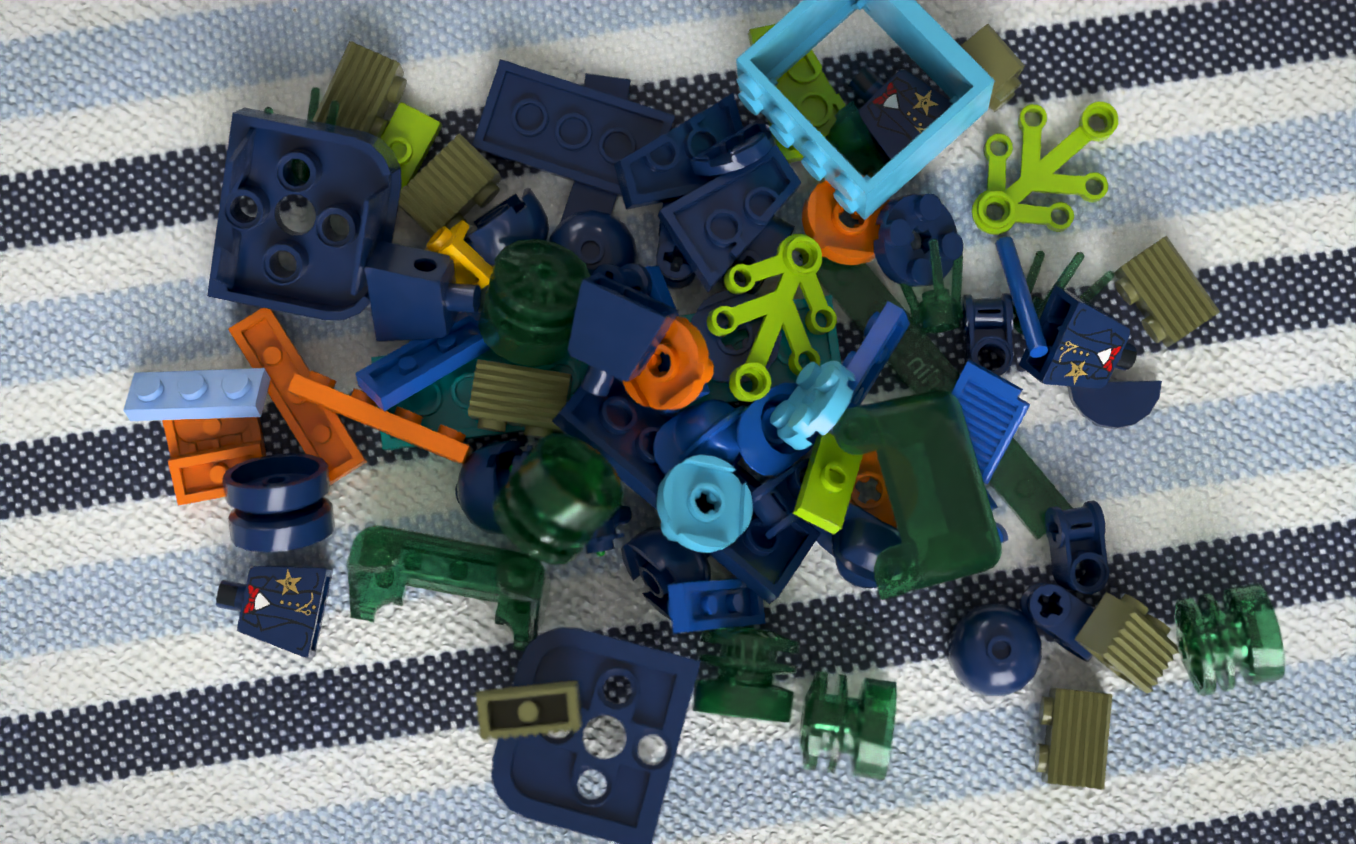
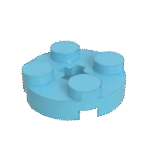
[770,361,855,450]
[656,455,753,553]

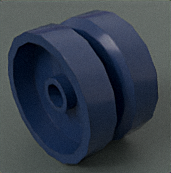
[222,453,335,552]

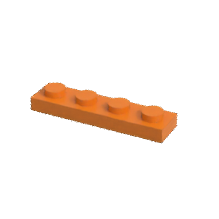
[228,308,367,485]
[287,371,473,465]

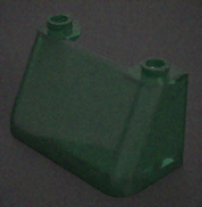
[832,390,1002,600]
[347,526,551,651]

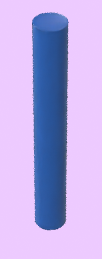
[995,236,1048,358]

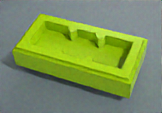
[381,101,442,190]
[793,432,864,534]

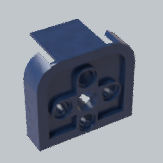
[207,107,402,320]
[491,627,701,844]

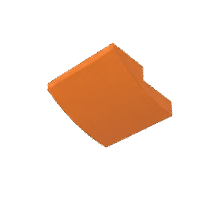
[162,417,266,506]

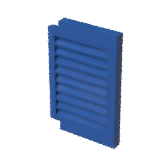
[919,360,1030,484]

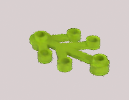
[971,102,1119,235]
[706,234,837,402]

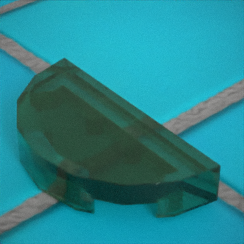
[825,101,884,178]

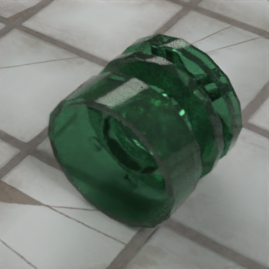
[478,239,590,367]
[493,433,624,565]
[1175,582,1285,697]
[692,626,800,723]
[799,671,897,780]

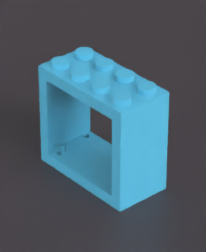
[736,0,994,220]

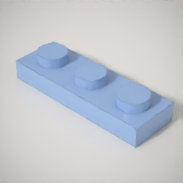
[124,368,271,421]

